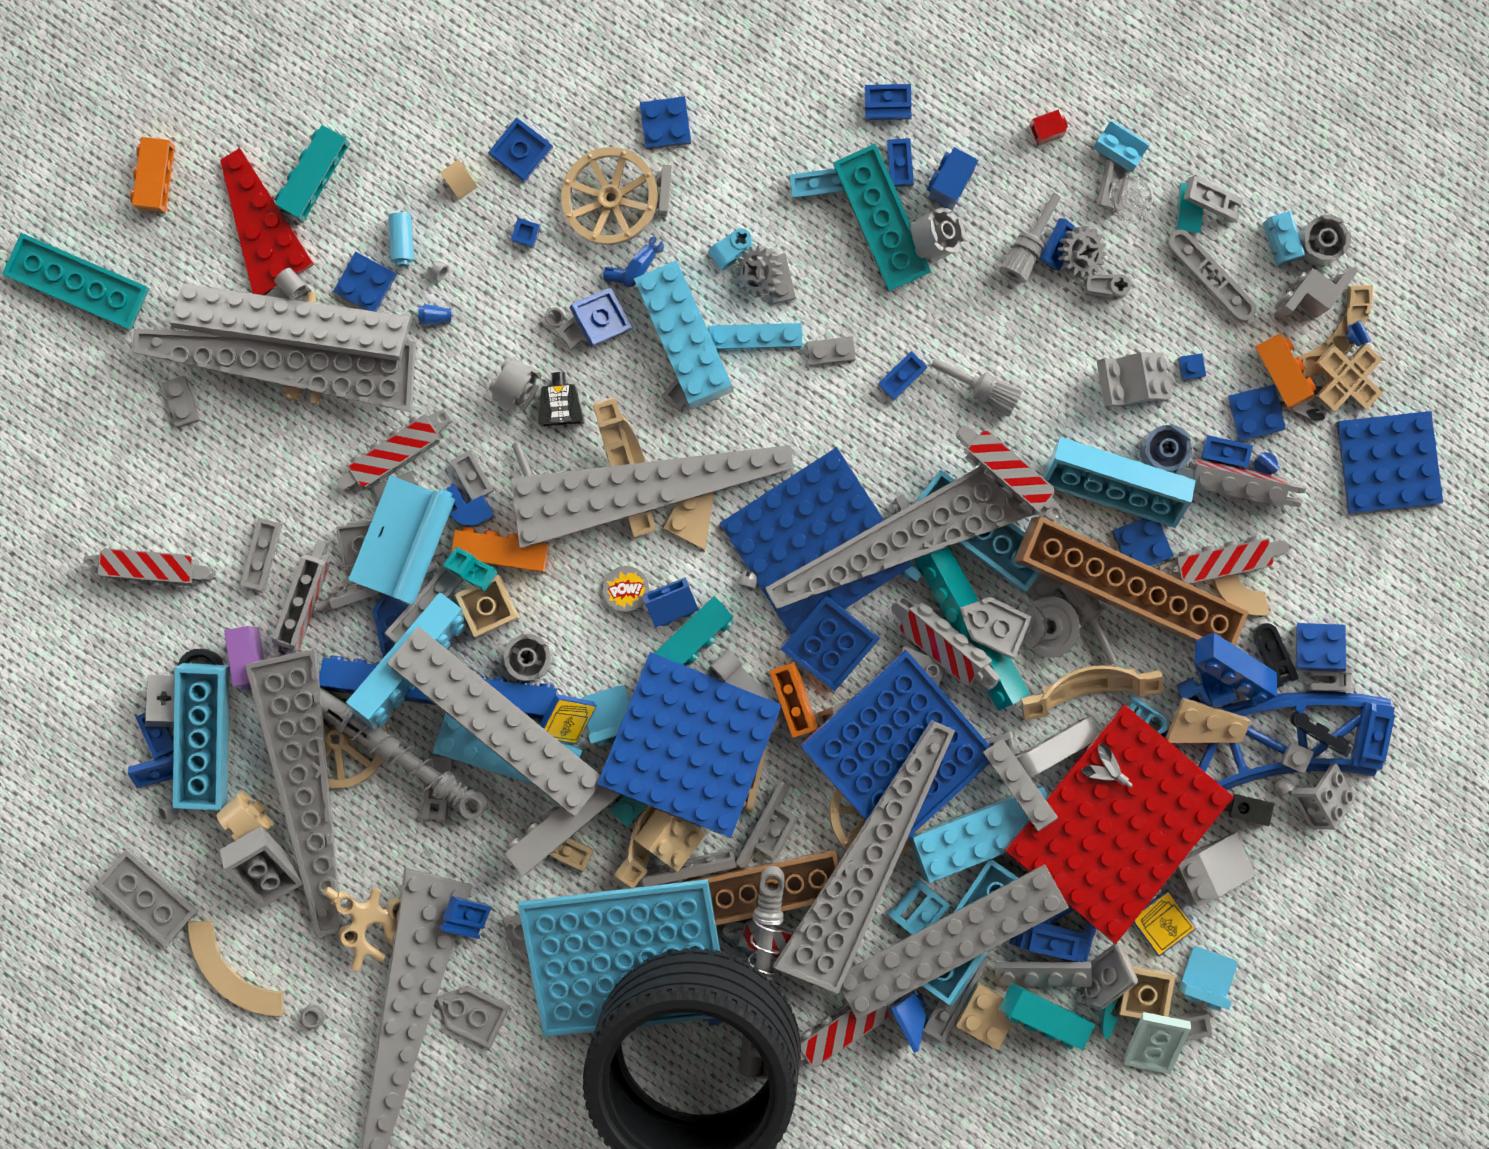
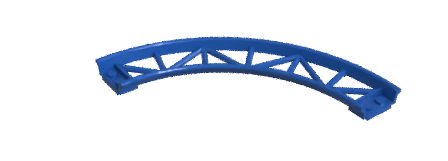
[1009,691,1395,962]

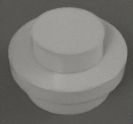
[301,1005,325,1029]

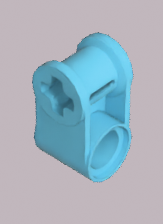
[708,228,753,270]
[1128,696,1167,734]

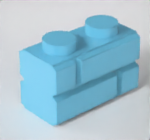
[1263,211,1305,266]

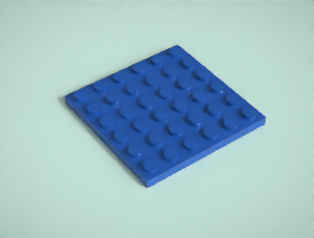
[720,447,913,634]
[799,650,991,839]
[597,652,781,838]

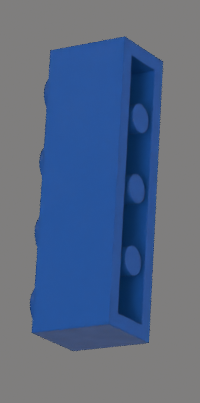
[1195,633,1277,704]

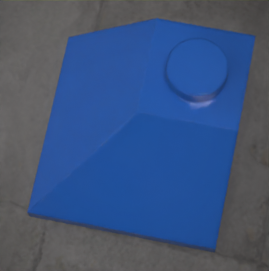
[890,990,927,1053]

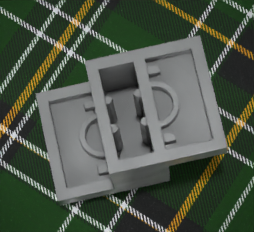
[1274,266,1358,319]
[1096,352,1171,407]

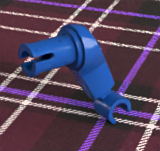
[603,236,664,287]

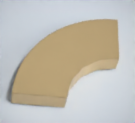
[1212,574,1270,616]

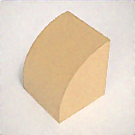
[440,159,478,200]

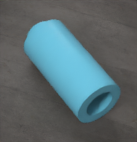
[388,212,414,267]

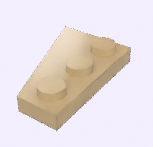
[664,492,714,550]
[1165,698,1251,743]

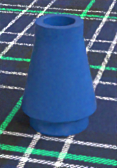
[418,303,451,327]

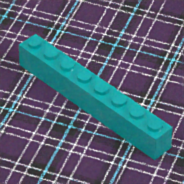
[914,546,1030,711]

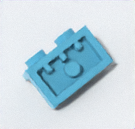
[1093,120,1150,173]

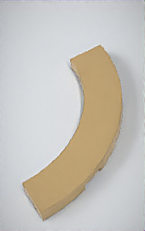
[1294,285,1373,378]
[188,921,284,1016]

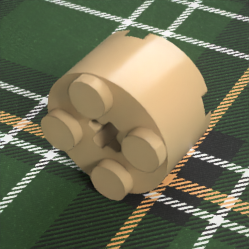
[216,790,274,841]

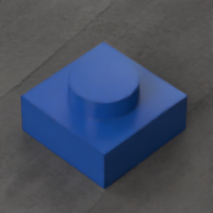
[511,218,541,248]
[1178,353,1206,381]

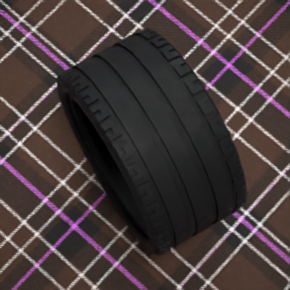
[583,948,801,1149]

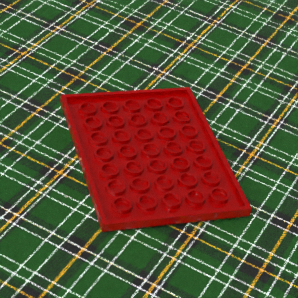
[1004,704,1234,944]

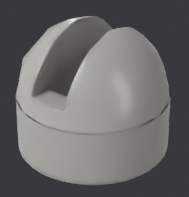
[428,261,449,281]
[545,307,564,326]
[737,571,757,589]
[1274,778,1295,797]
[158,803,179,824]

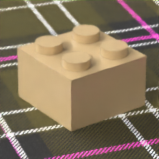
[455,575,520,638]
[634,809,706,872]
[1115,965,1175,1018]
[954,982,1012,1050]

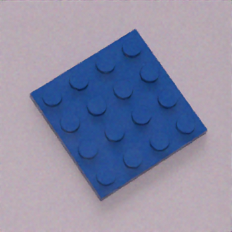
[1337,411,1443,514]

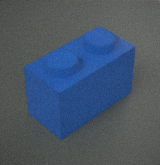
[642,577,699,628]

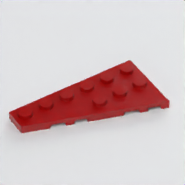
[220,148,314,296]

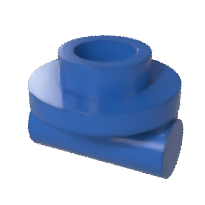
[1345,319,1371,347]
[1254,452,1280,475]

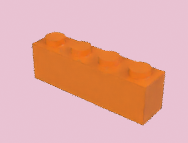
[451,527,550,572]

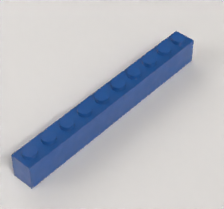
[319,655,558,719]

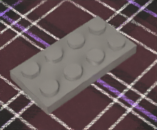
[95,849,199,947]

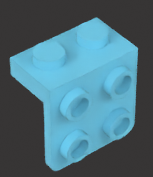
[581,685,630,746]
[1178,946,1238,1011]

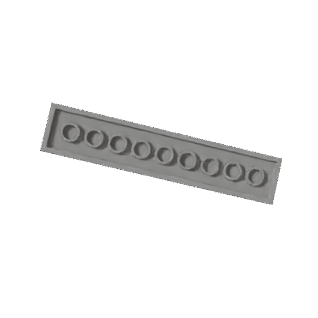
[169,284,411,361]
[387,626,600,817]
[841,864,1069,1020]

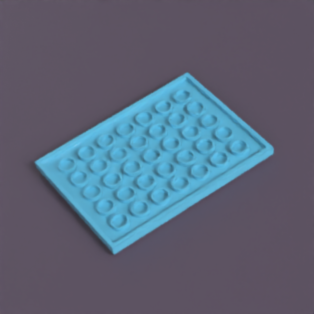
[518,879,720,1037]

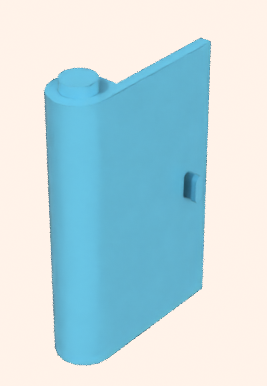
[349,475,455,605]

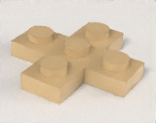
[1315,344,1383,412]

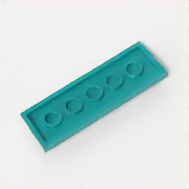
[832,143,931,292]
[2,233,150,330]

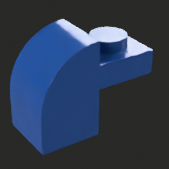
[446,484,496,527]
[1193,661,1237,708]

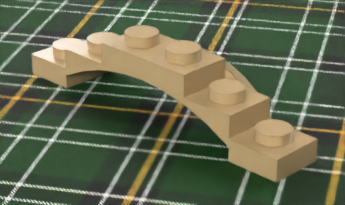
[592,397,656,537]
[1021,665,1163,721]
[614,806,656,888]

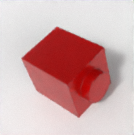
[1030,109,1068,146]

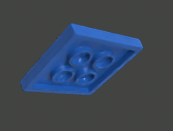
[780,594,880,691]

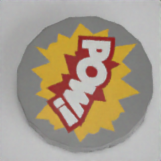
[603,566,650,613]

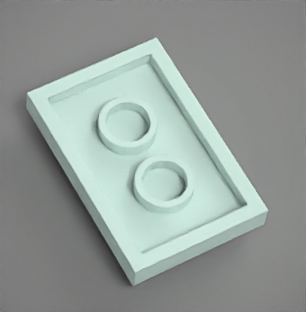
[1124,1012,1191,1074]

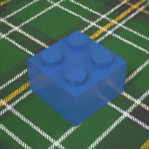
[927,147,979,211]

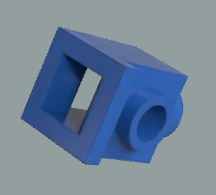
[1176,677,1212,706]

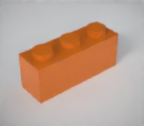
[130,137,175,213]
[1255,333,1317,411]
[769,661,819,738]

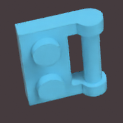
[887,878,950,935]

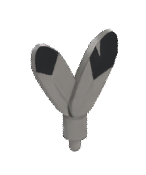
[1280,386,1325,421]
[1082,744,1133,788]

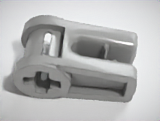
[1084,274,1132,299]
[1308,668,1354,692]

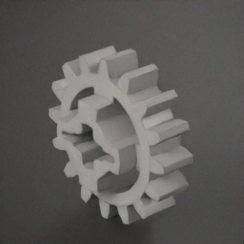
[1058,226,1107,277]
[736,246,783,297]

